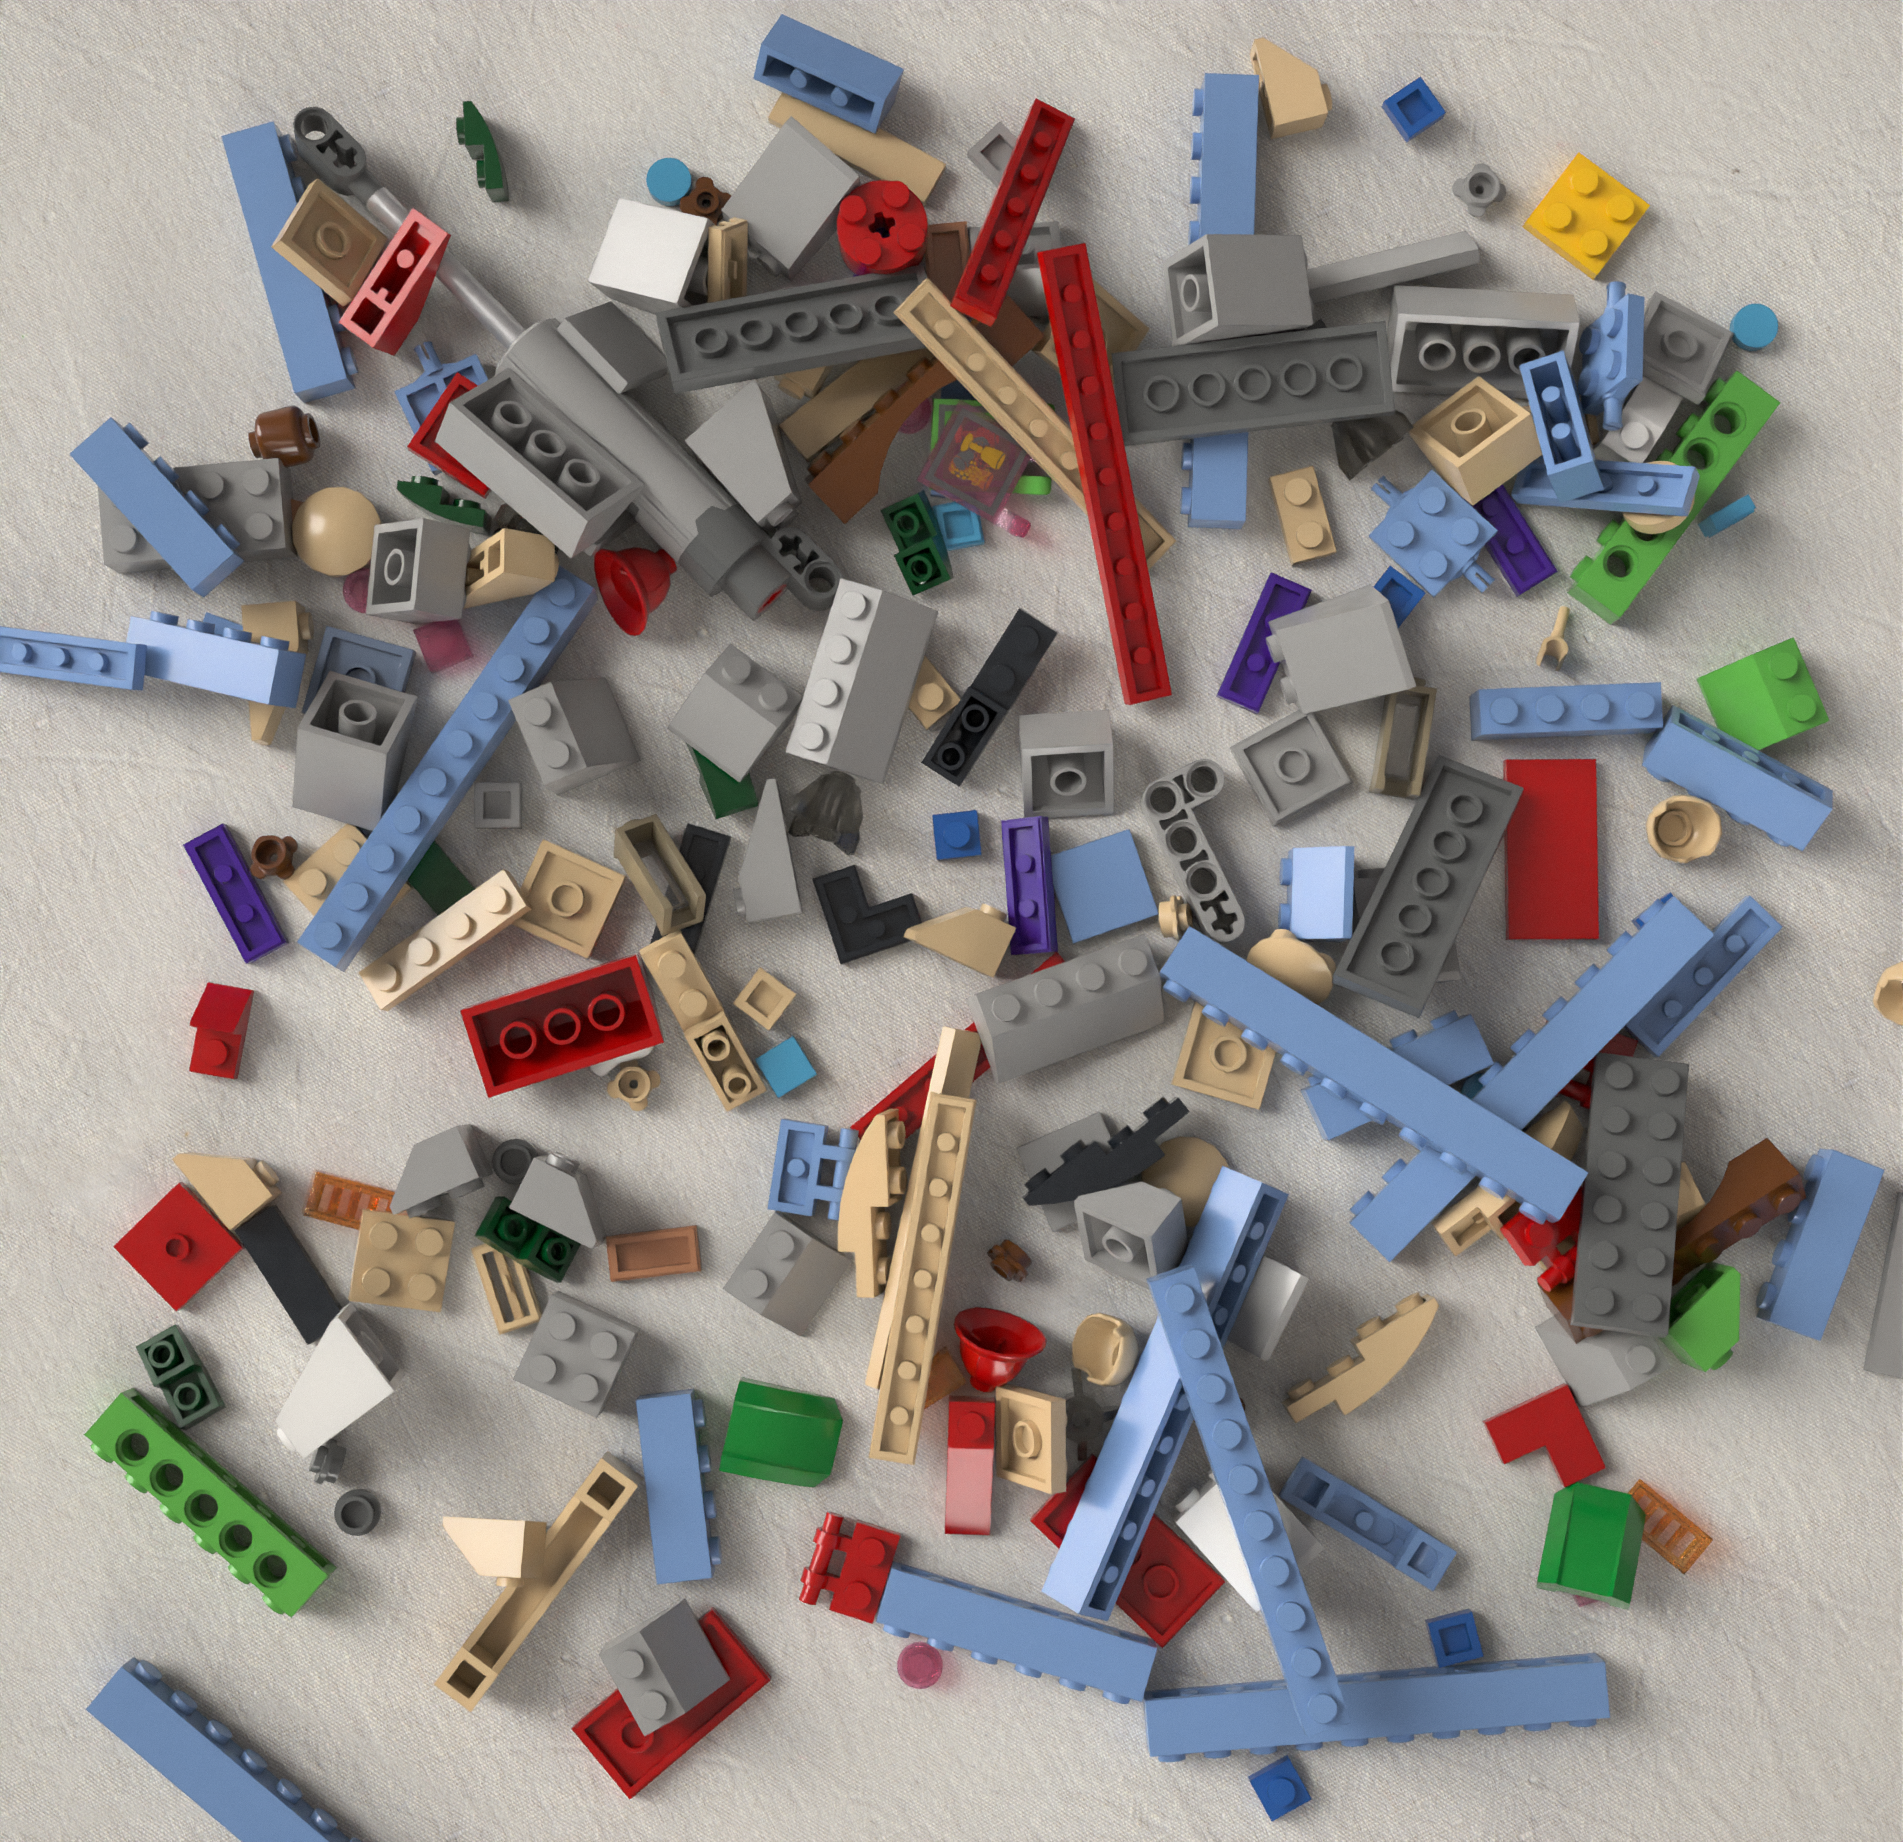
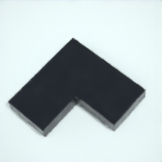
[812,865,922,965]

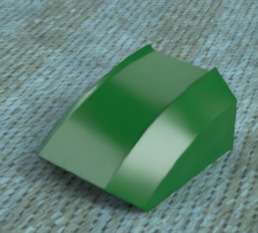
[719,1377,843,1488]
[1536,1482,1646,1610]

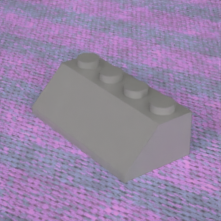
[1387,285,1580,399]
[435,368,644,558]
[786,578,938,784]
[966,934,1165,1084]

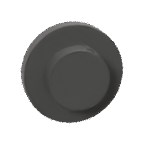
[492,1139,538,1184]
[309,1439,347,1485]
[334,1489,381,1536]

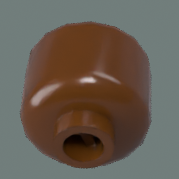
[248,405,320,468]

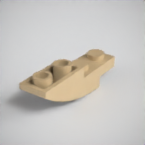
[639,930,767,1112]
[1431,1101,1584,1257]
[838,1109,907,1298]
[1281,1292,1439,1423]

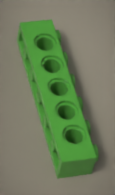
[1567,371,1780,624]
[84,1388,337,1618]

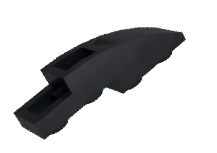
[921,608,1059,787]
[1022,1096,1190,1206]

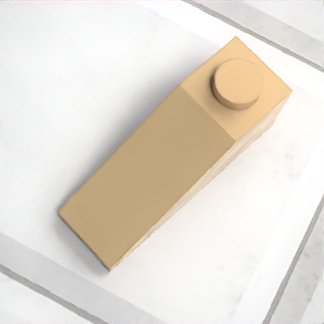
[463,528,559,609]
[241,601,314,746]

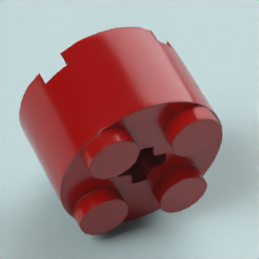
[837,180,928,276]

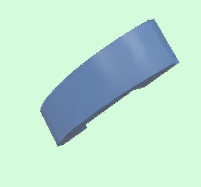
[1278,1456,1457,1591]

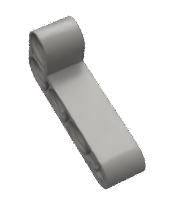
[1140,759,1245,944]

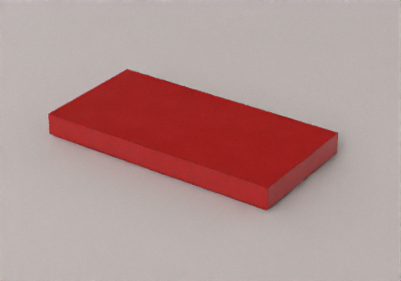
[1503,759,1599,940]
[1030,1453,1225,1649]
[571,1607,772,1800]

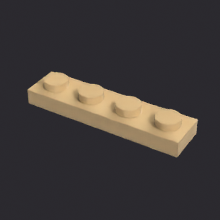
[358,869,533,1012]

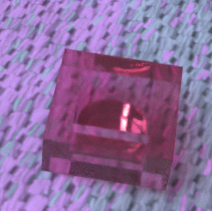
[413,619,474,674]

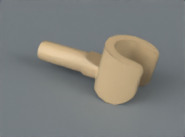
[1536,606,1570,671]

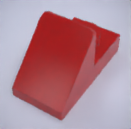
[189,982,254,1079]

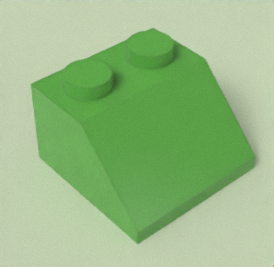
[1696,637,1830,750]
[1658,1262,1741,1372]

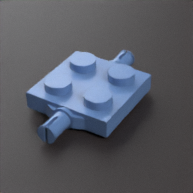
[1578,281,1645,431]
[394,341,489,475]
[1369,469,1498,598]

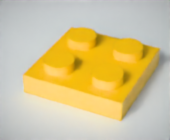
[1522,152,1650,280]

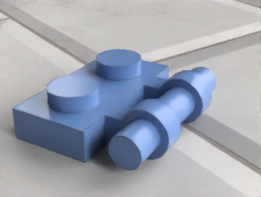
[767,1118,859,1221]

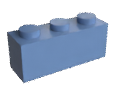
[753,14,904,134]
[1519,350,1604,504]

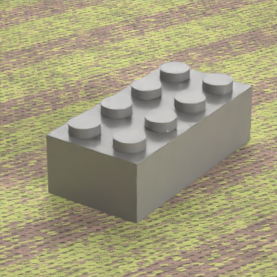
[98,458,298,574]

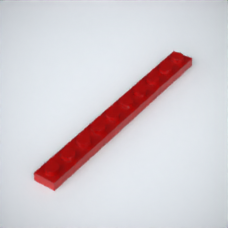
[1037,243,1172,705]

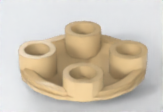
[292,487,381,578]
[1246,929,1336,1005]
[1141,1136,1228,1227]

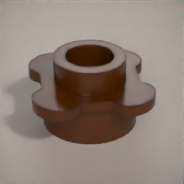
[680,177,731,226]
[250,835,298,880]
[987,1239,1032,1282]

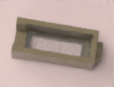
[1369,677,1437,800]
[613,814,706,936]

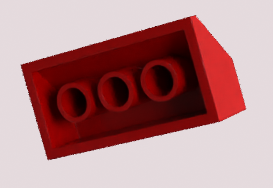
[460,952,665,1098]

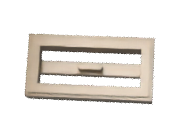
[708,217,748,303]
[471,1243,543,1335]

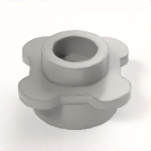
[1452,163,1506,217]

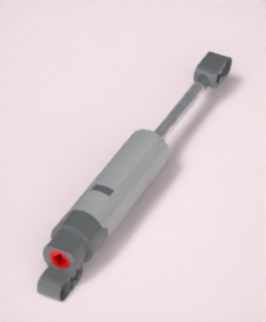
[293,106,843,621]

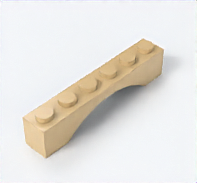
[434,1451,644,1712]

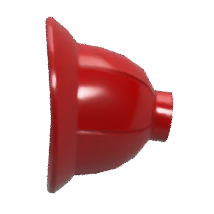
[594,547,677,636]
[953,1307,1047,1393]

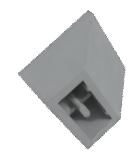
[390,1124,493,1219]

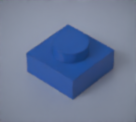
[1381,76,1446,143]
[1373,566,1426,628]
[932,810,982,861]
[1425,1608,1484,1668]
[1248,1755,1312,1821]

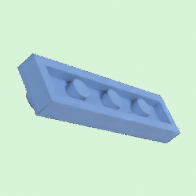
[1511,456,1700,517]
[0,626,147,690]
[1623,896,1783,1057]

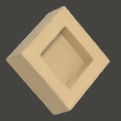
[733,967,797,1031]

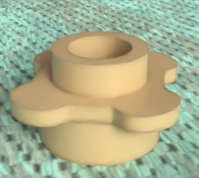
[1159,895,1193,940]
[607,1059,661,1111]

